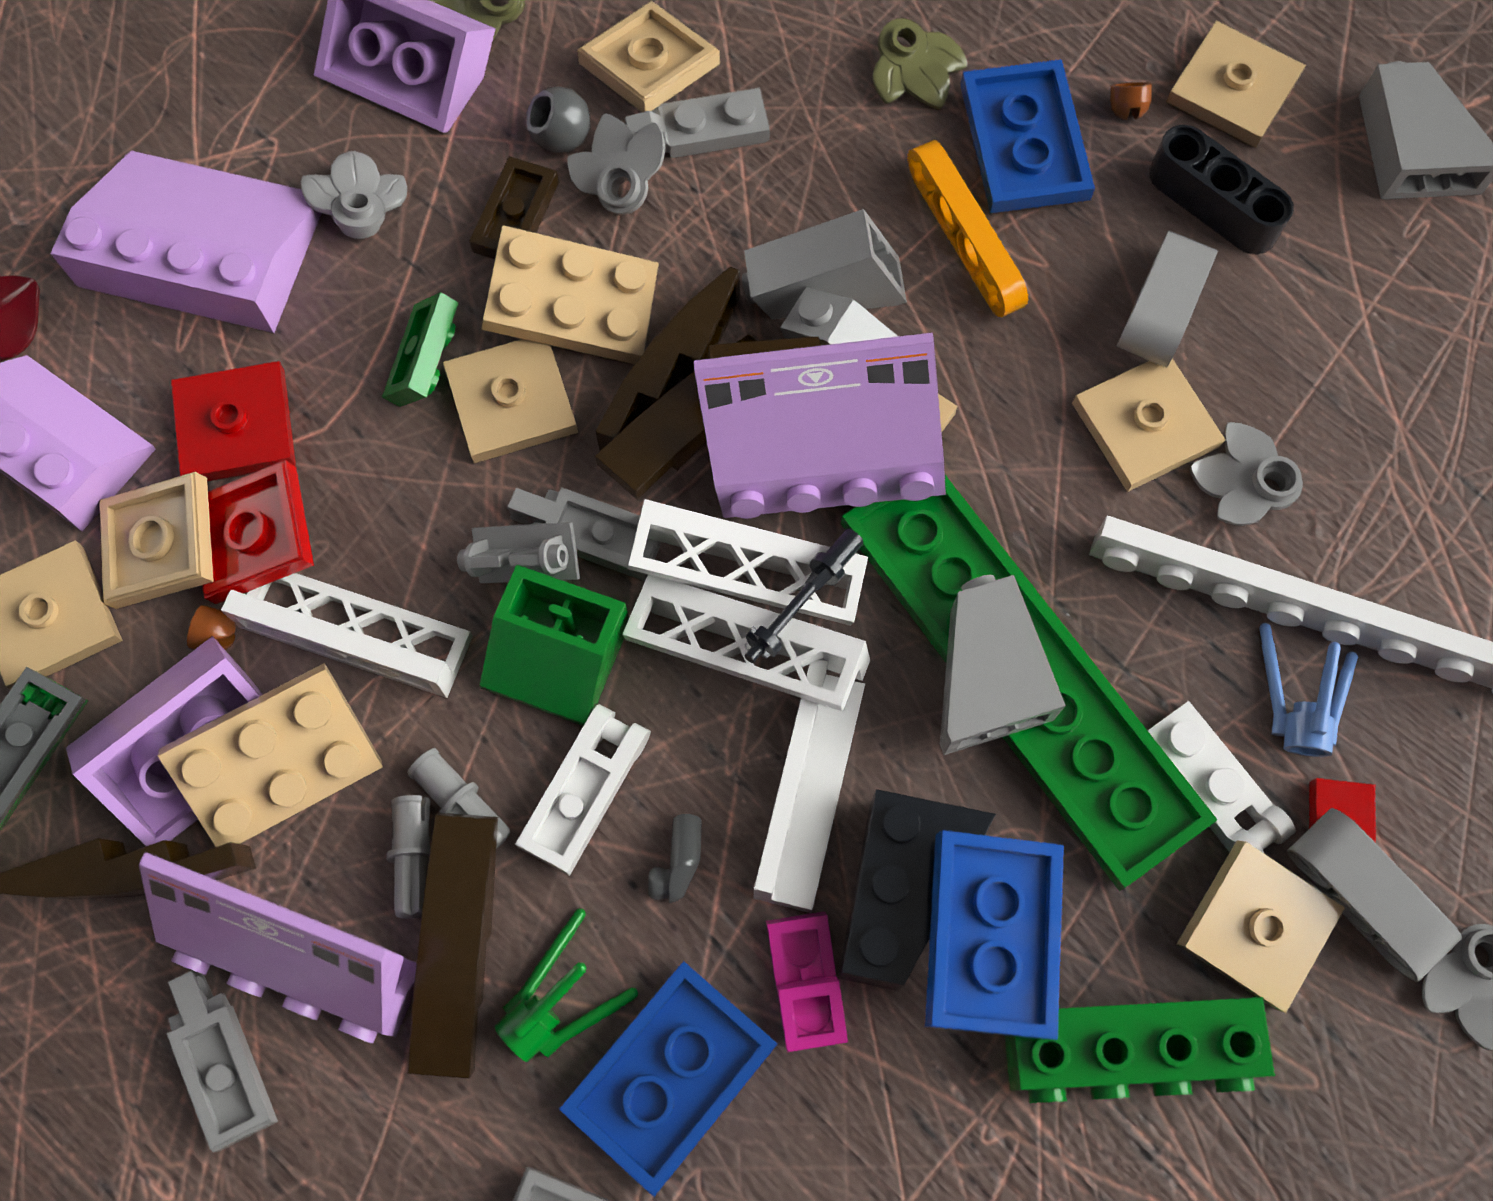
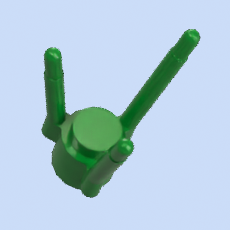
[494,908,638,1063]

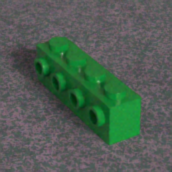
[1005,997,1275,1103]

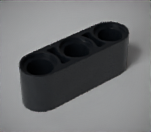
[1149,125,1294,255]

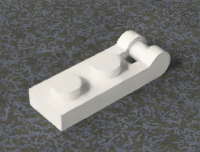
[1148,701,1296,853]
[515,704,651,876]

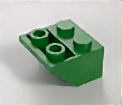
[479,564,629,726]

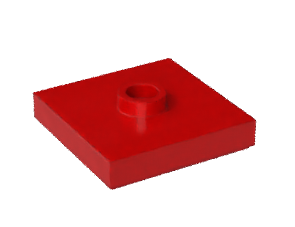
[171,361,296,482]
[202,460,314,604]

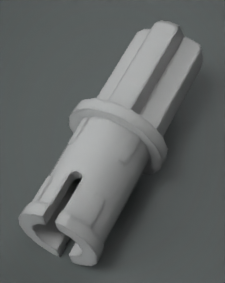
[407,748,510,849]
[386,795,431,919]

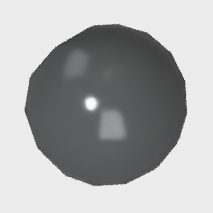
[527,86,591,153]

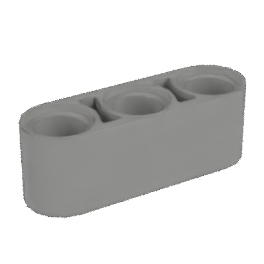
[1116,230,1218,368]
[1287,808,1462,982]

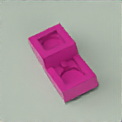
[766,911,848,1052]

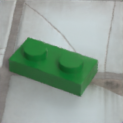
[382,292,459,407]

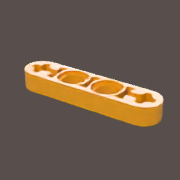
[907,140,1028,317]

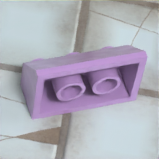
[314,0,495,133]
[0,355,156,532]
[66,636,263,846]

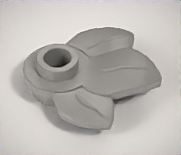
[567,113,665,215]
[301,151,407,239]
[1190,422,1303,526]
[1422,924,1493,1050]

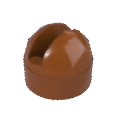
[1110,82,1152,121]
[187,605,236,650]

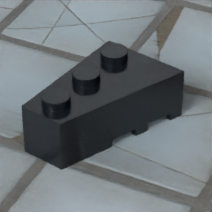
[838,789,996,991]

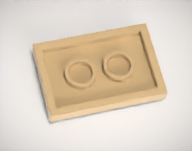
[481,225,659,364]
[158,663,383,847]

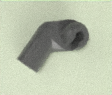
[648,814,702,903]

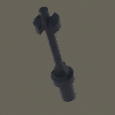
[744,529,863,663]

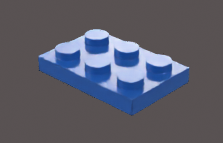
[960,59,1095,213]
[925,830,1064,1040]
[559,961,778,1197]

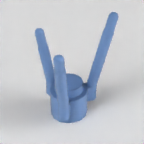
[1259,623,1358,757]

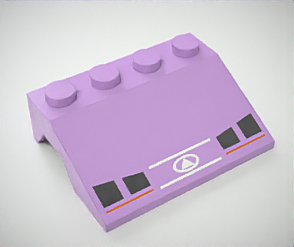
[694,333,946,519]
[139,852,417,1043]

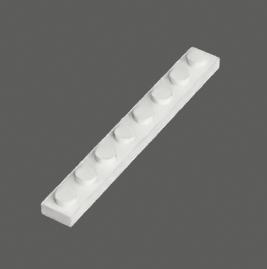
[1089,515,1493,693]

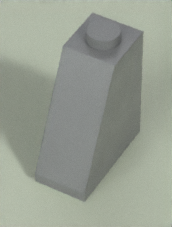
[1359,61,1493,199]
[742,209,907,319]
[940,575,1066,755]

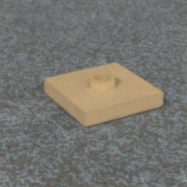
[577,1,720,112]
[1166,21,1306,148]
[443,339,578,464]
[1072,358,1226,492]
[99,472,213,609]
[0,540,123,689]
[1177,840,1345,1013]

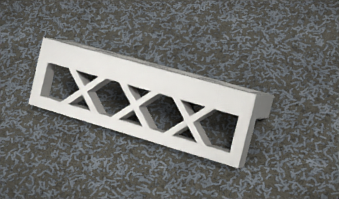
[627,499,868,626]
[221,573,473,698]
[622,575,870,712]
[753,659,865,913]

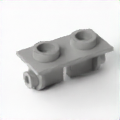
[457,522,580,583]

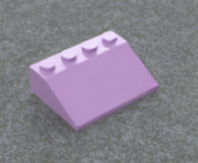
[50,151,321,333]

